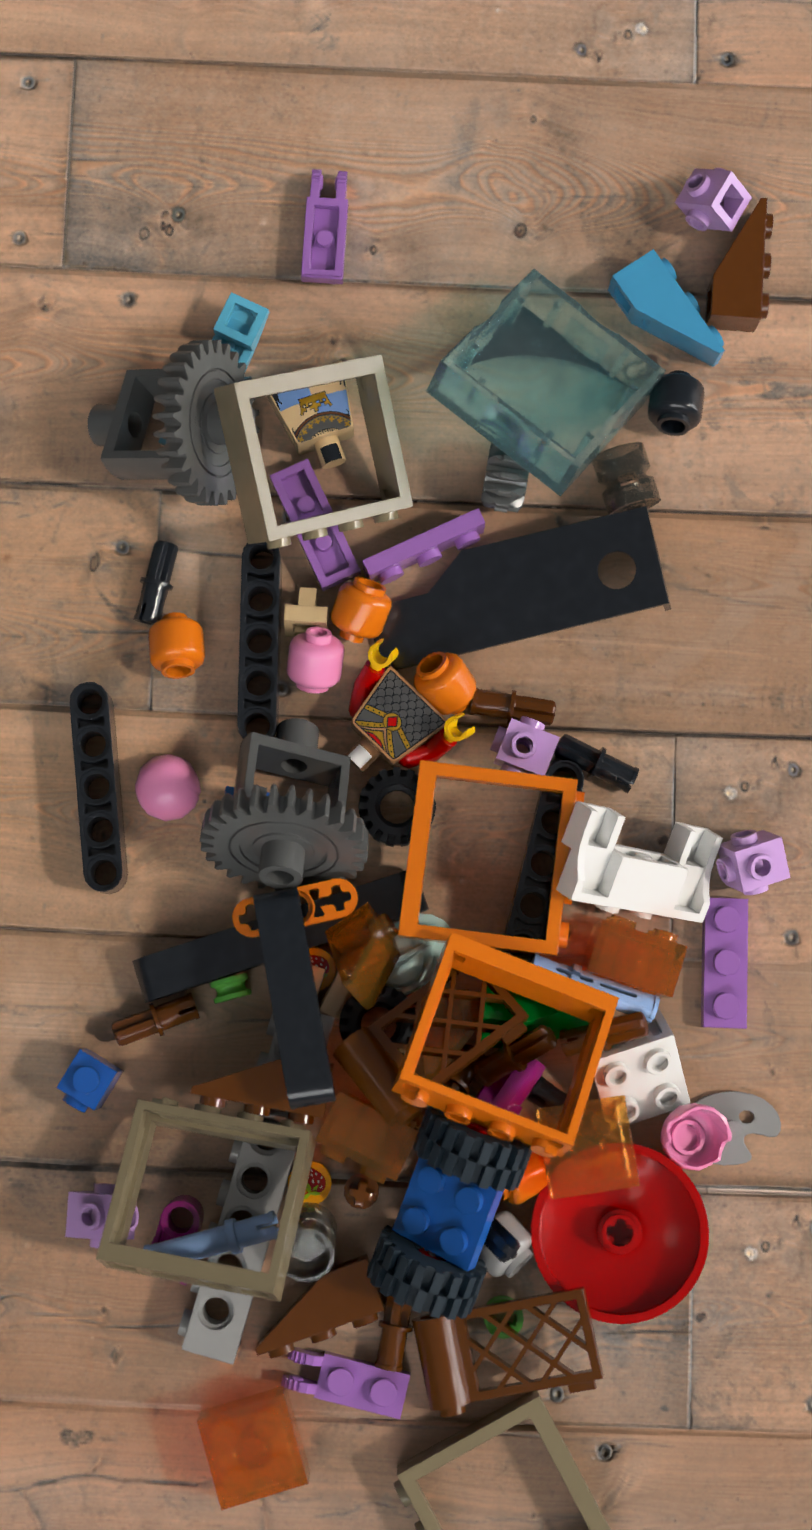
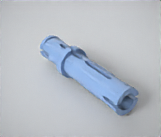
[530,954,660,1023]
[143,1210,279,1260]

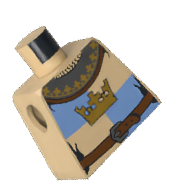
[268,360,354,469]

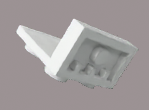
[594,1008,690,1130]

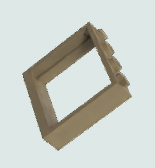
[214,354,413,550]
[96,1097,317,1302]
[393,1391,611,1530]

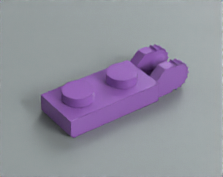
[301,169,348,285]
[281,1347,410,1419]

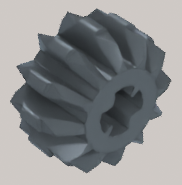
[481,439,532,513]

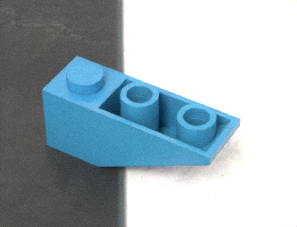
[608,249,725,367]

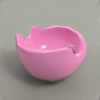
[135,754,201,821]
[660,1103,732,1171]

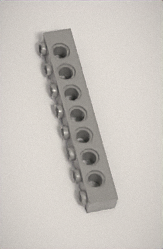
[177,1012,335,1365]

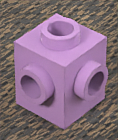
[675,168,752,232]
[490,716,560,775]
[716,830,790,895]
[65,1183,139,1248]

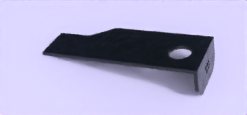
[374,506,671,671]

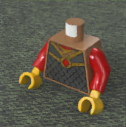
[345,639,475,772]

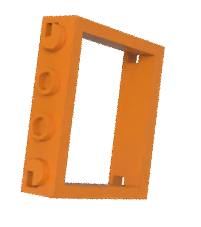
[398,760,585,957]
[391,932,619,1158]

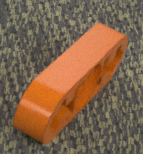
[232,878,358,938]

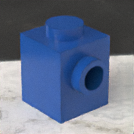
[56,1048,124,1113]

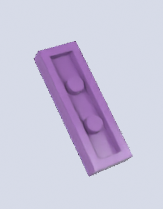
[269,458,361,591]
[363,508,485,585]
[701,898,748,1029]

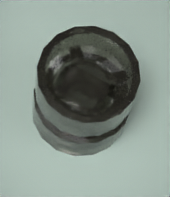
[592,442,661,515]
[287,1202,337,1282]

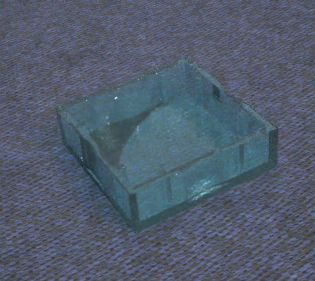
[426,269,666,497]

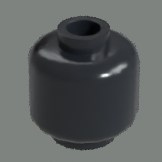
[648,370,704,436]

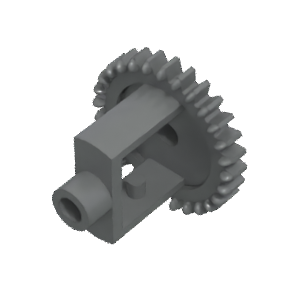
[88,340,260,506]
[200,718,369,893]

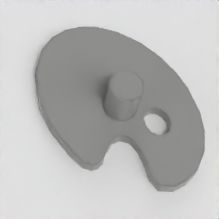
[694,1091,781,1165]

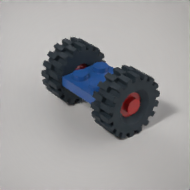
[367,1105,532,1320]

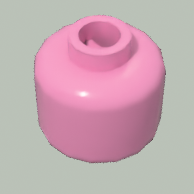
[287,627,345,693]

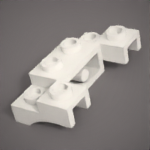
[556,801,723,923]

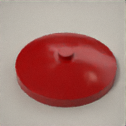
[531,1142,709,1324]

